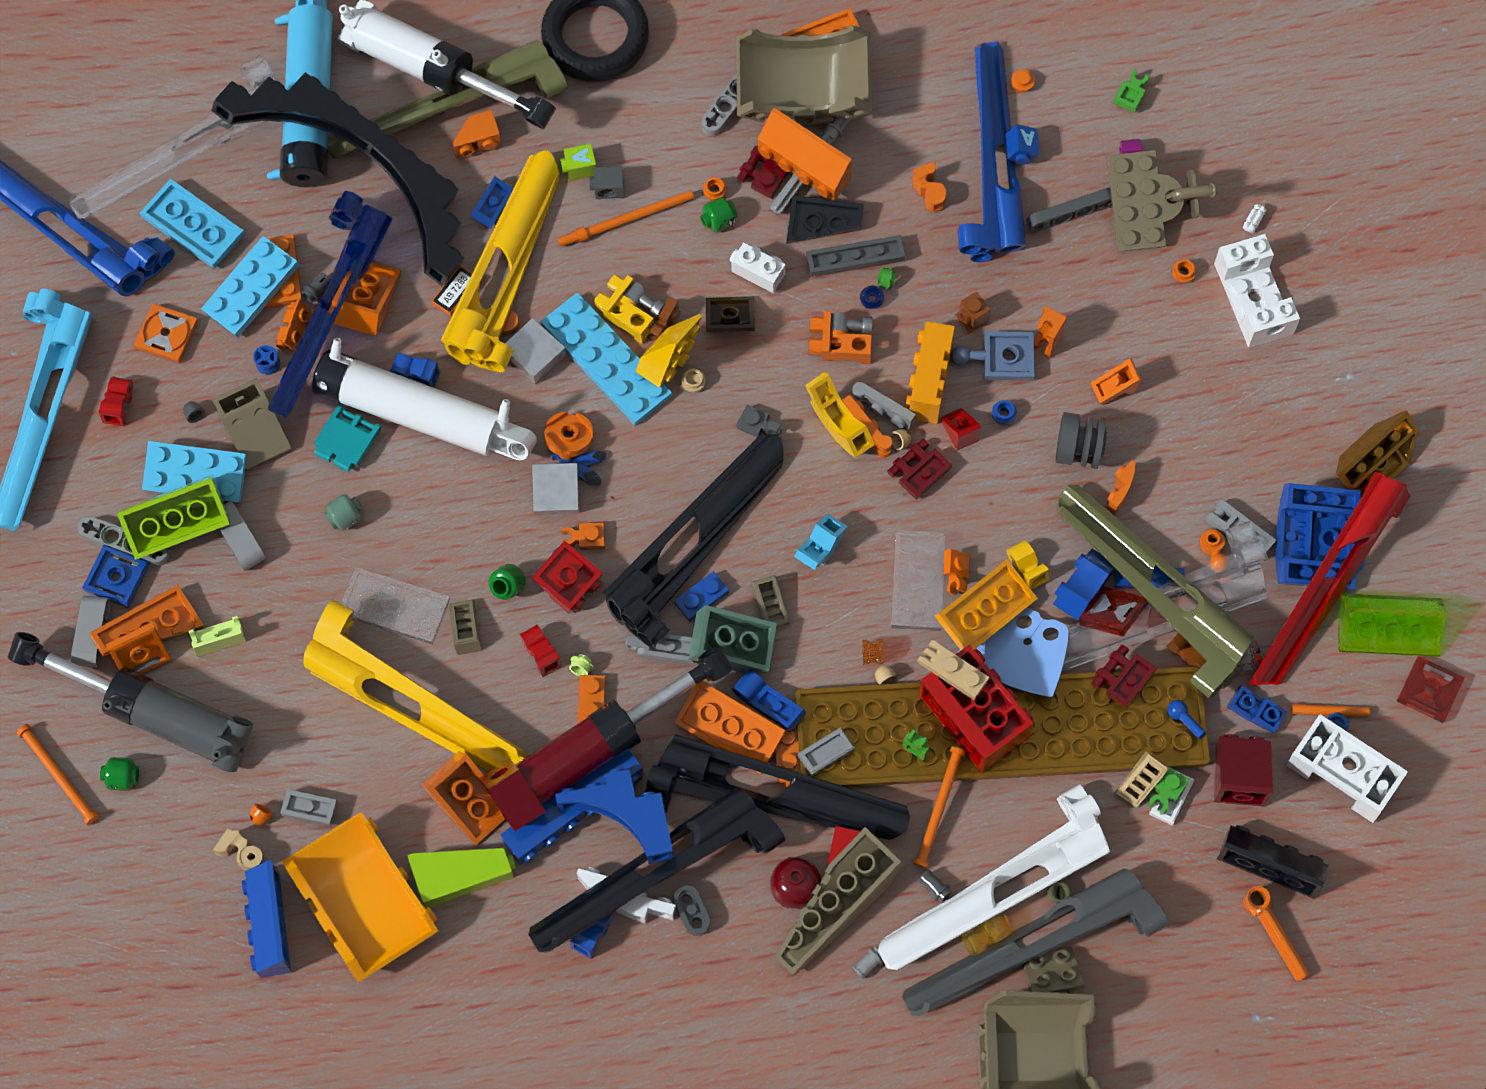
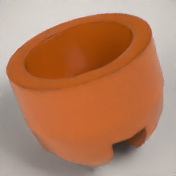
[250,803,273,825]

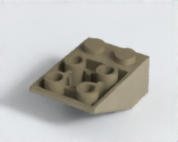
[212,378,292,471]

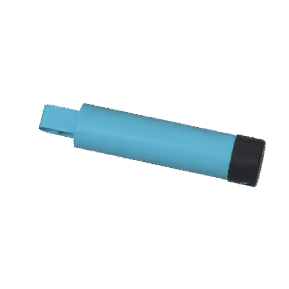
[267,0,333,187]

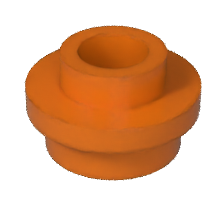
[703,177,727,201]
[1172,259,1196,283]

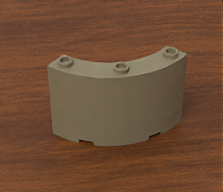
[736,26,872,125]

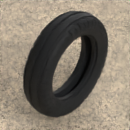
[541,0,649,82]

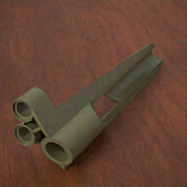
[327,40,568,158]
[1057,485,1254,699]

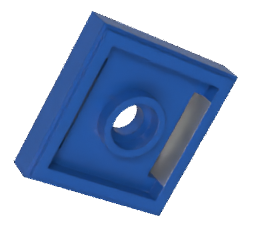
[82,545,150,608]

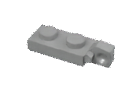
[625,634,694,665]

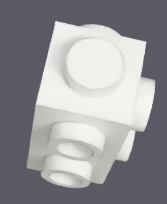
[730,242,785,293]

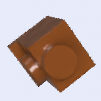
[955,291,991,334]

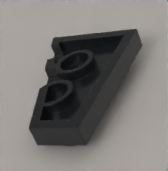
[786,196,864,244]

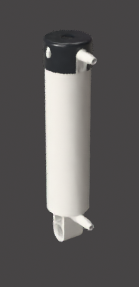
[312,338,537,460]

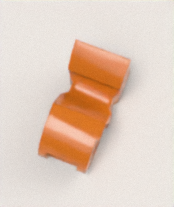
[912,161,946,212]

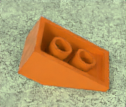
[330,257,401,336]
[421,751,505,845]

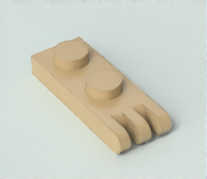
[917,640,989,700]

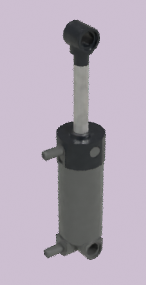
[8,632,253,772]

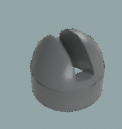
[183,401,205,423]

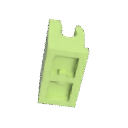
[188,616,246,657]

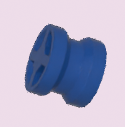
[253,345,280,375]

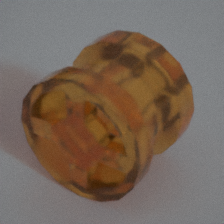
[862,639,884,665]

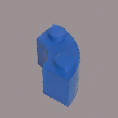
[1053,548,1115,621]

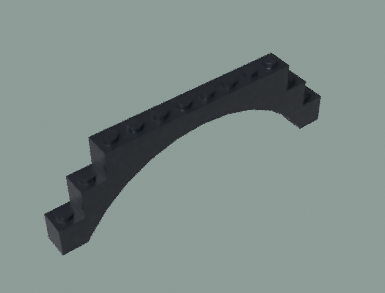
[211,72,464,287]

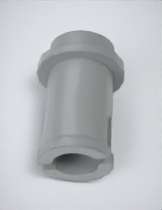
[851,946,883,980]

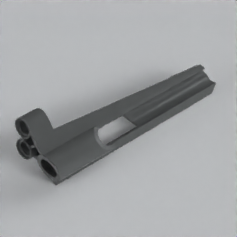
[902,868,1169,1016]

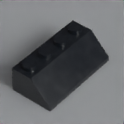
[1217,825,1329,899]

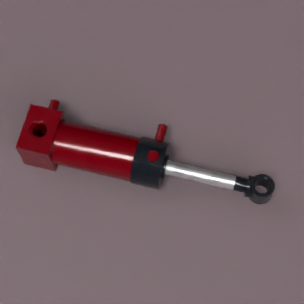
[480,646,733,831]

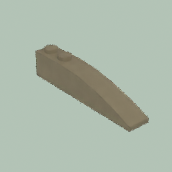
[775,827,907,976]

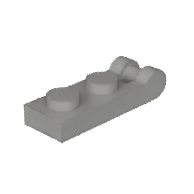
[852,382,916,431]
[1205,500,1276,561]

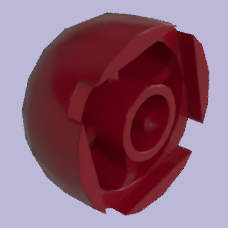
[770,856,821,909]

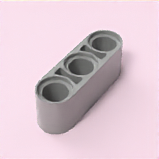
[219,501,266,571]
[71,595,111,668]

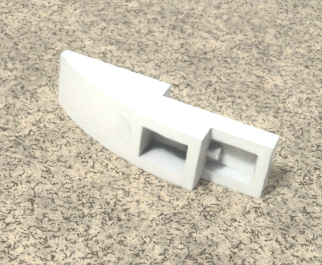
[577,867,676,924]

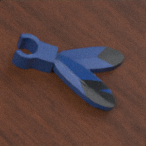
[551,450,606,486]

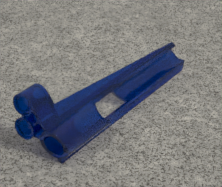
[268,191,393,417]

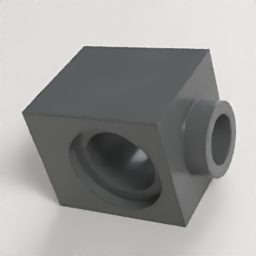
[589,166,624,199]

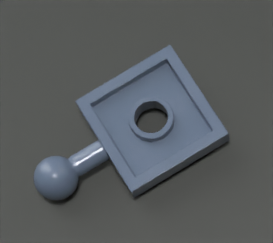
[951,331,1034,380]

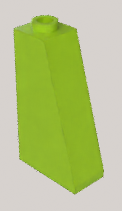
[407,848,516,908]

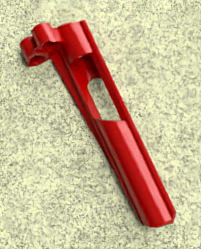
[1249,472,1410,686]

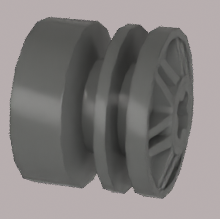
[1055,412,1107,469]

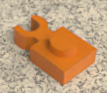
[561,522,605,550]

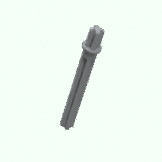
[770,116,850,215]

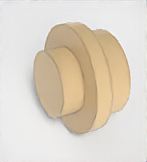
[681,369,706,393]

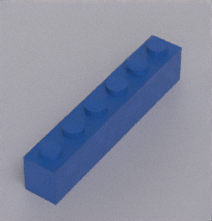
[500,750,643,865]

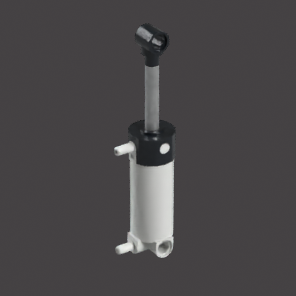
[337,0,556,130]

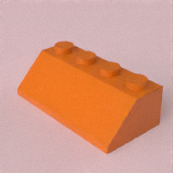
[757,107,852,200]

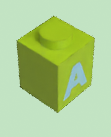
[560,144,596,181]

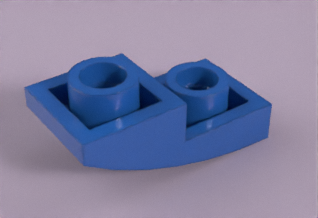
[1227,685,1287,733]

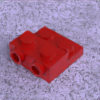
[532,540,603,613]

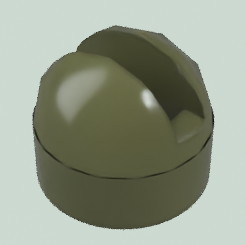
[1047,882,1070,903]

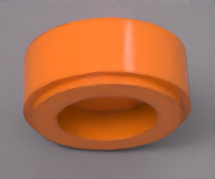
[502,310,519,334]

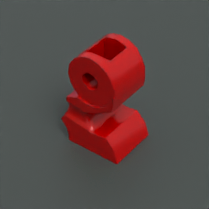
[99,376,133,427]
[519,624,562,677]

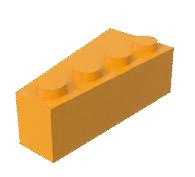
[905,321,955,424]

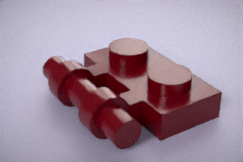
[737,145,790,199]
[887,439,952,500]
[1091,644,1157,709]

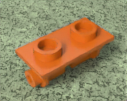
[275,299,311,353]

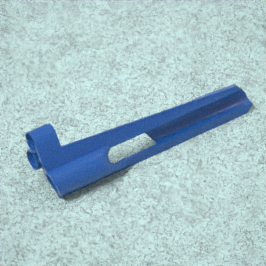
[957,41,1026,263]
[0,160,175,296]

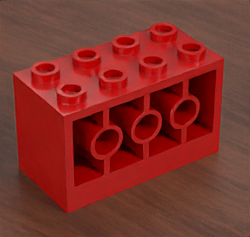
[919,645,1034,773]

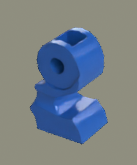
[390,354,441,388]
[570,913,614,959]

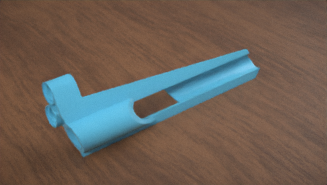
[0,289,93,532]

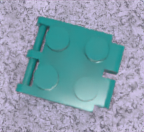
[314,404,382,472]

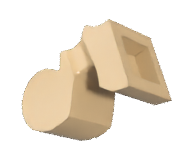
[213,828,265,871]

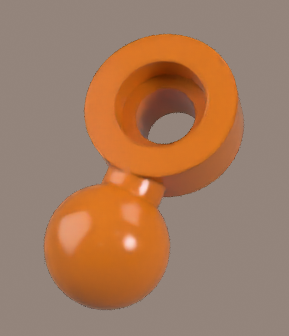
[1200,529,1229,573]

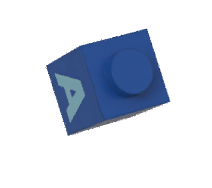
[1005,124,1039,165]

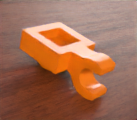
[943,549,969,595]

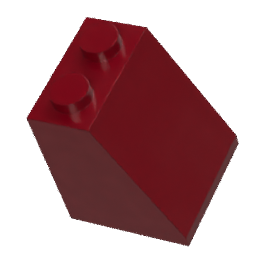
[1214,734,1273,807]

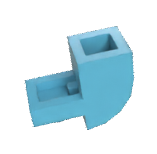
[794,513,848,570]

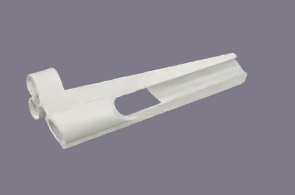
[878,784,1111,970]

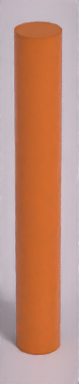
[1292,704,1370,717]

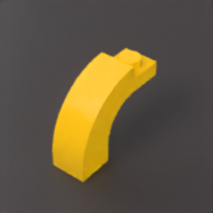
[805,372,875,458]

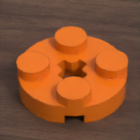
[544,411,593,460]

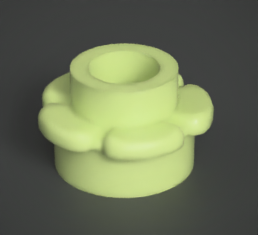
[569,654,594,677]

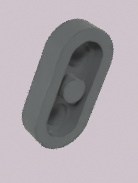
[674,885,710,936]

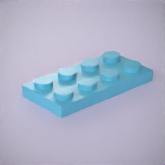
[139,179,245,269]
[201,236,300,338]
[142,441,247,503]

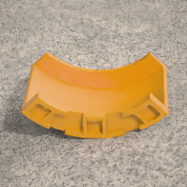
[282,812,438,983]

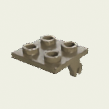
[1022,947,1085,994]

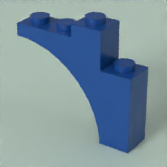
[555,768,674,864]

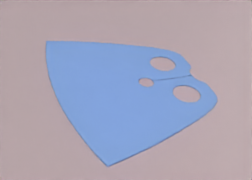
[957,608,1068,697]

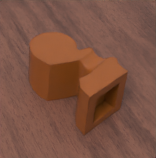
[1166,633,1207,669]

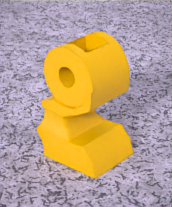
[1006,540,1049,590]

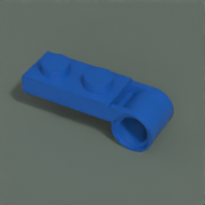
[732,670,806,732]

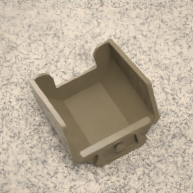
[977,991,1102,1089]

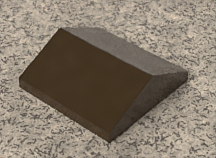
[705,296,755,332]

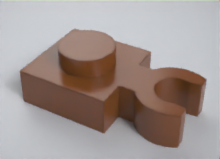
[650,297,681,340]

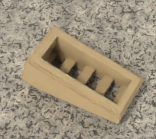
[1116,751,1169,808]

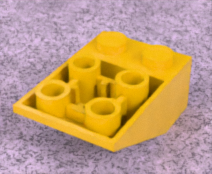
[635,314,702,387]

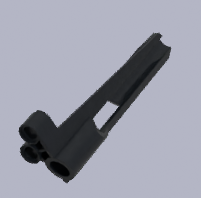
[604,434,784,648]
[644,734,911,840]
[528,789,785,952]

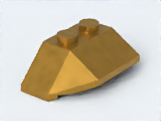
[1336,411,1419,494]

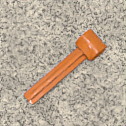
[1243,886,1309,982]

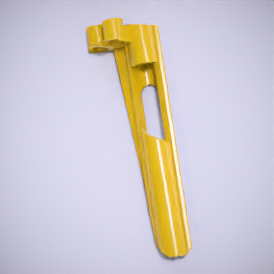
[440,150,560,373]
[303,599,528,772]

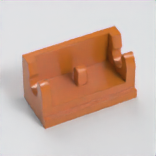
[1034,306,1067,358]

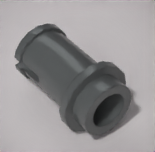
[301,272,332,302]
[918,870,952,903]

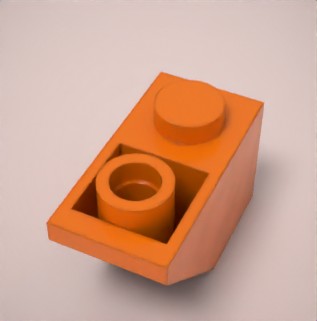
[453,110,501,158]

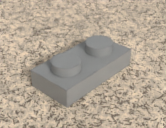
[280,789,338,826]

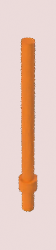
[557,190,694,247]

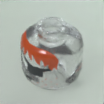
[1235,639,1262,675]

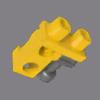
[594,274,666,344]

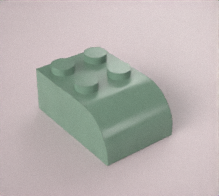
[688,605,777,674]

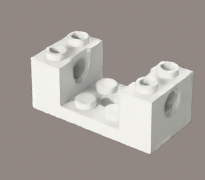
[1214,234,1300,348]
[1286,714,1408,823]

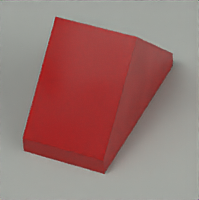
[940,408,981,450]

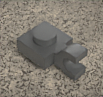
[736,404,782,437]

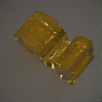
[960,912,1013,955]

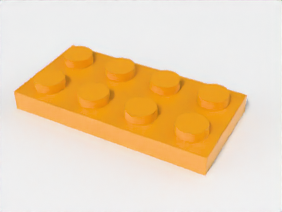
[935,559,1038,650]

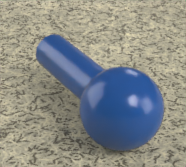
[1167,700,1206,740]

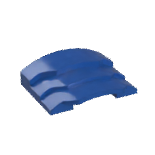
[1276,483,1364,590]

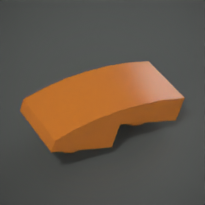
[1107,460,1136,516]

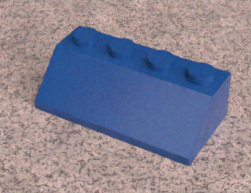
[242,860,291,978]

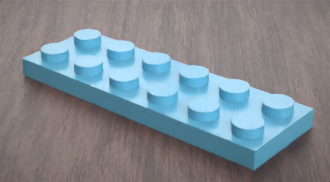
[540,292,672,426]

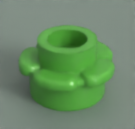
[877,266,896,290]

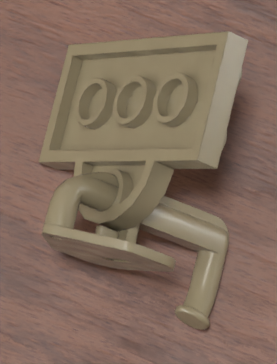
[1106,150,1217,252]

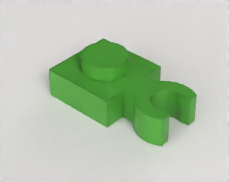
[1113,69,1149,113]
[902,729,930,761]
[1148,766,1189,815]

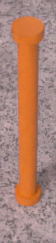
[17,724,100,825]
[913,746,966,868]

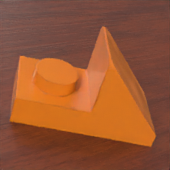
[1090,359,1141,405]

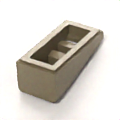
[750,575,790,627]
[449,599,481,655]

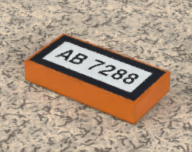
[431,265,472,317]

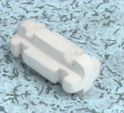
[1243,204,1266,233]

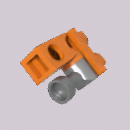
[809,311,872,364]

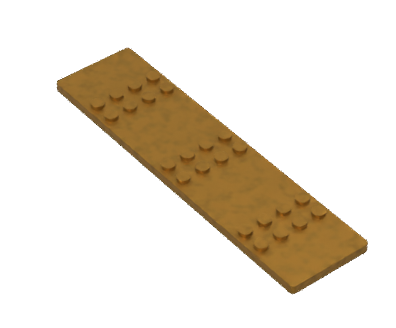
[795,667,1210,787]

